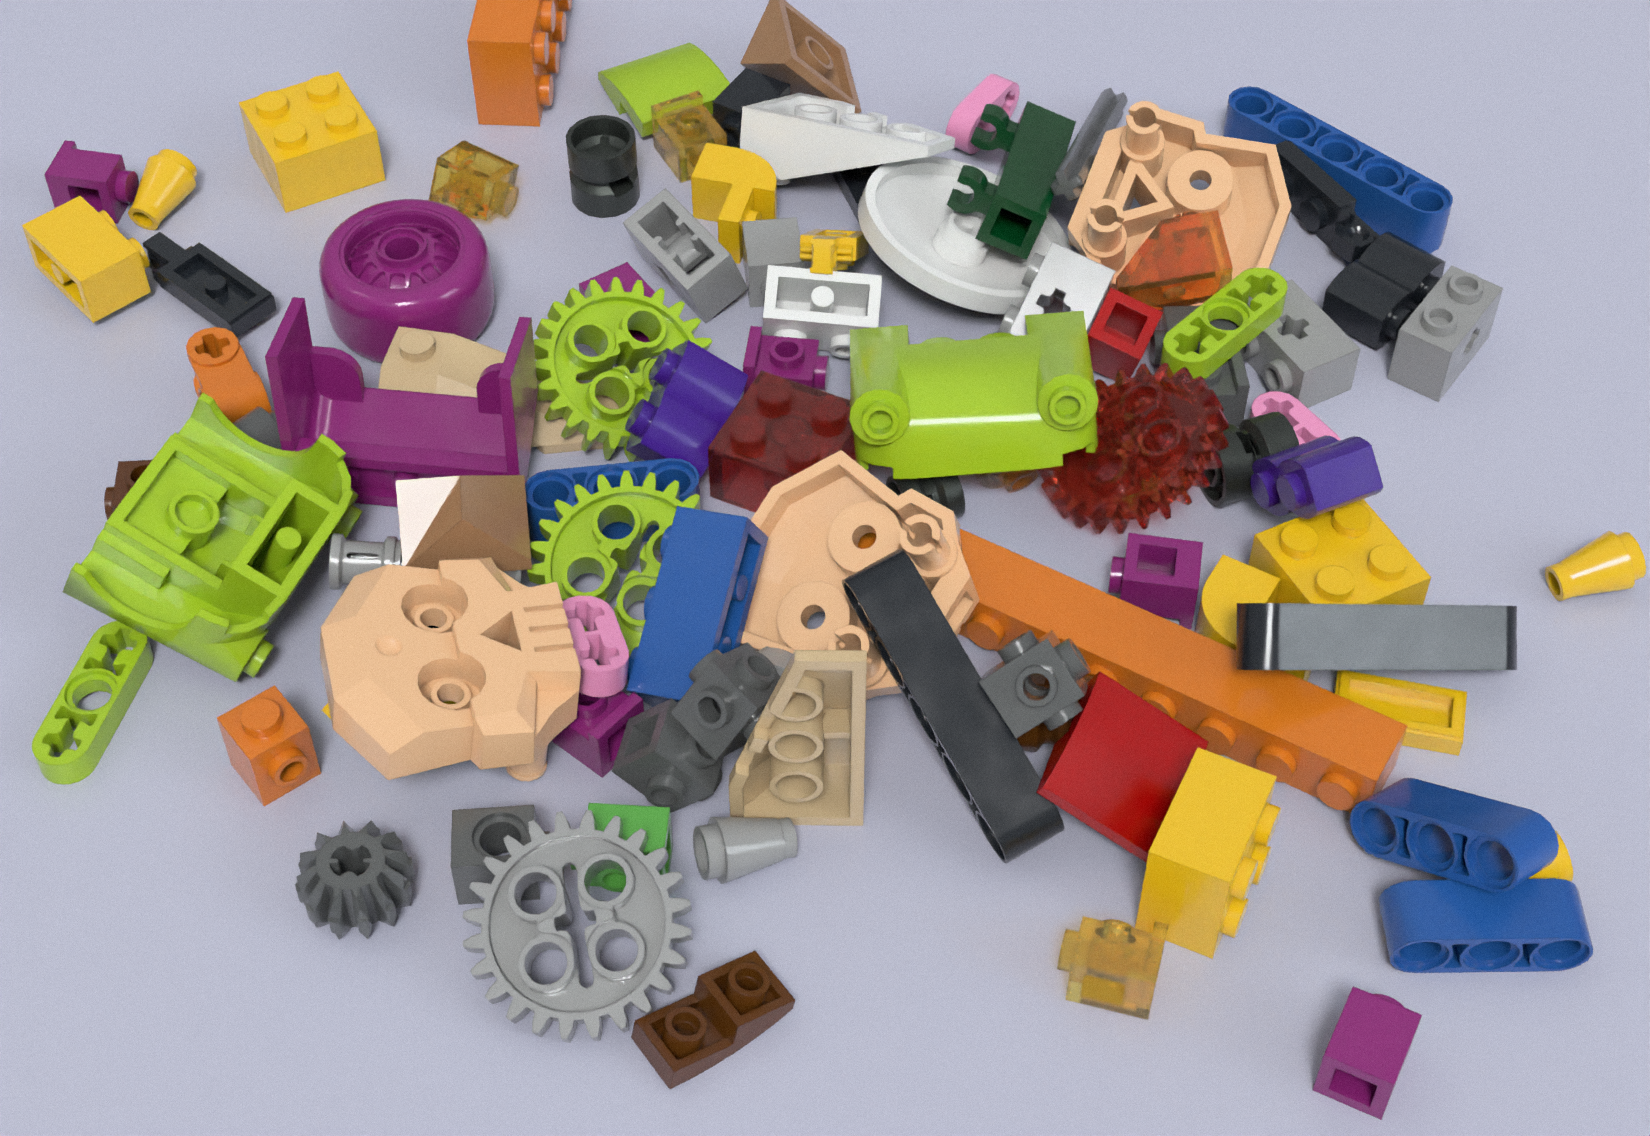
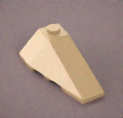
[378,326,619,454]
[729,650,867,826]

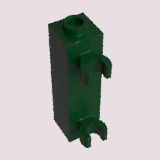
[947,101,1076,260]

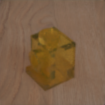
[651,90,727,183]
[429,140,519,221]
[1057,916,1169,1020]

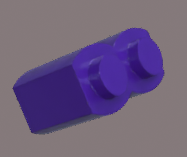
[625,340,748,478]
[1251,436,1384,519]

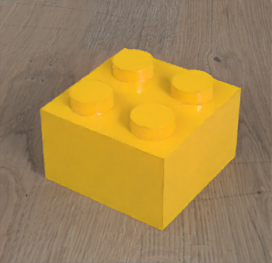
[239,71,385,213]
[1248,499,1431,605]
[1135,747,1281,959]

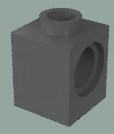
[450,805,550,905]

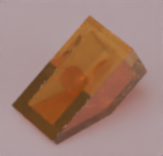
[1116,210,1233,310]

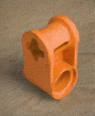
[186,327,272,423]

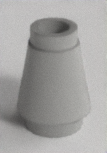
[693,817,798,884]

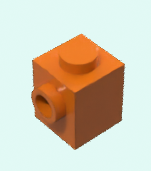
[217,685,321,807]

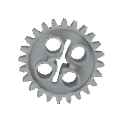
[462,810,693,1043]

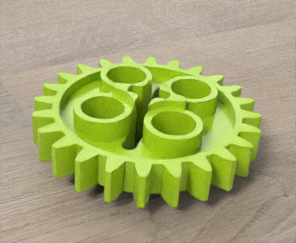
[534,277,712,462]
[527,470,701,657]

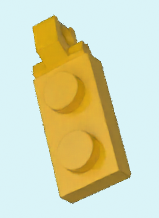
[800,229,869,274]

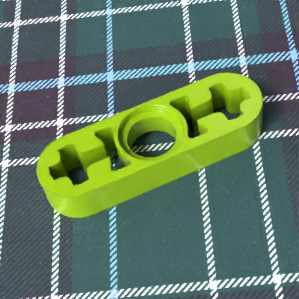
[1160,268,1288,383]
[32,621,154,785]

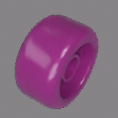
[319,199,495,363]

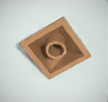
[740,0,861,114]
[396,475,532,572]

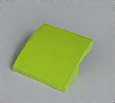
[598,42,730,137]

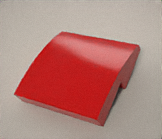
[1036,671,1209,863]

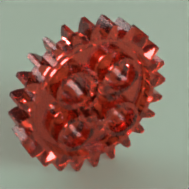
[1037,363,1229,534]

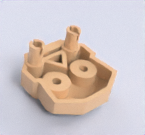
[1067,101,1291,310]
[740,450,979,700]
[320,557,581,781]

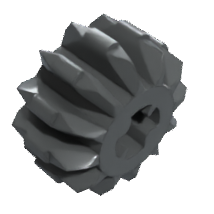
[295,820,415,940]

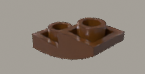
[631,951,795,1089]

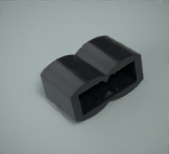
[1322,232,1446,350]

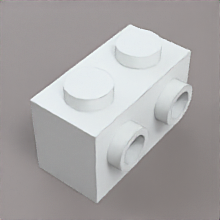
[762,265,882,359]

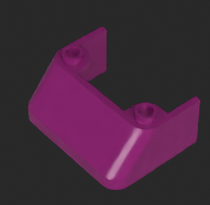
[265,297,538,507]

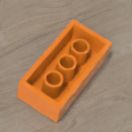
[467,0,572,127]

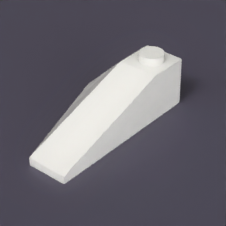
[740,93,955,185]

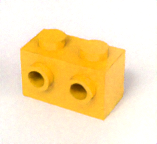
[22,196,151,323]

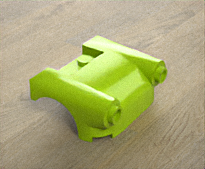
[849,310,1098,479]
[62,393,363,682]

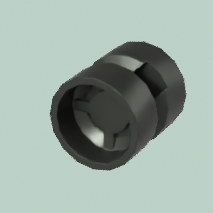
[566,115,640,218]
[1191,412,1299,507]

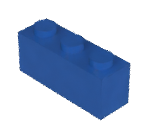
[627,506,769,707]

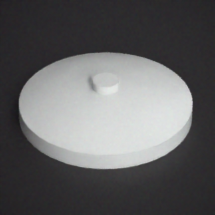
[858,156,1071,315]

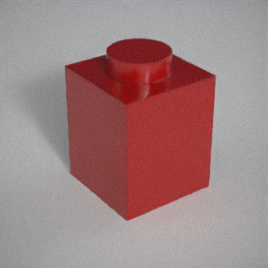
[1087,288,1163,386]

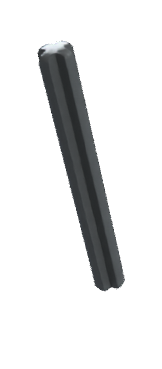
[1050,88,1128,201]

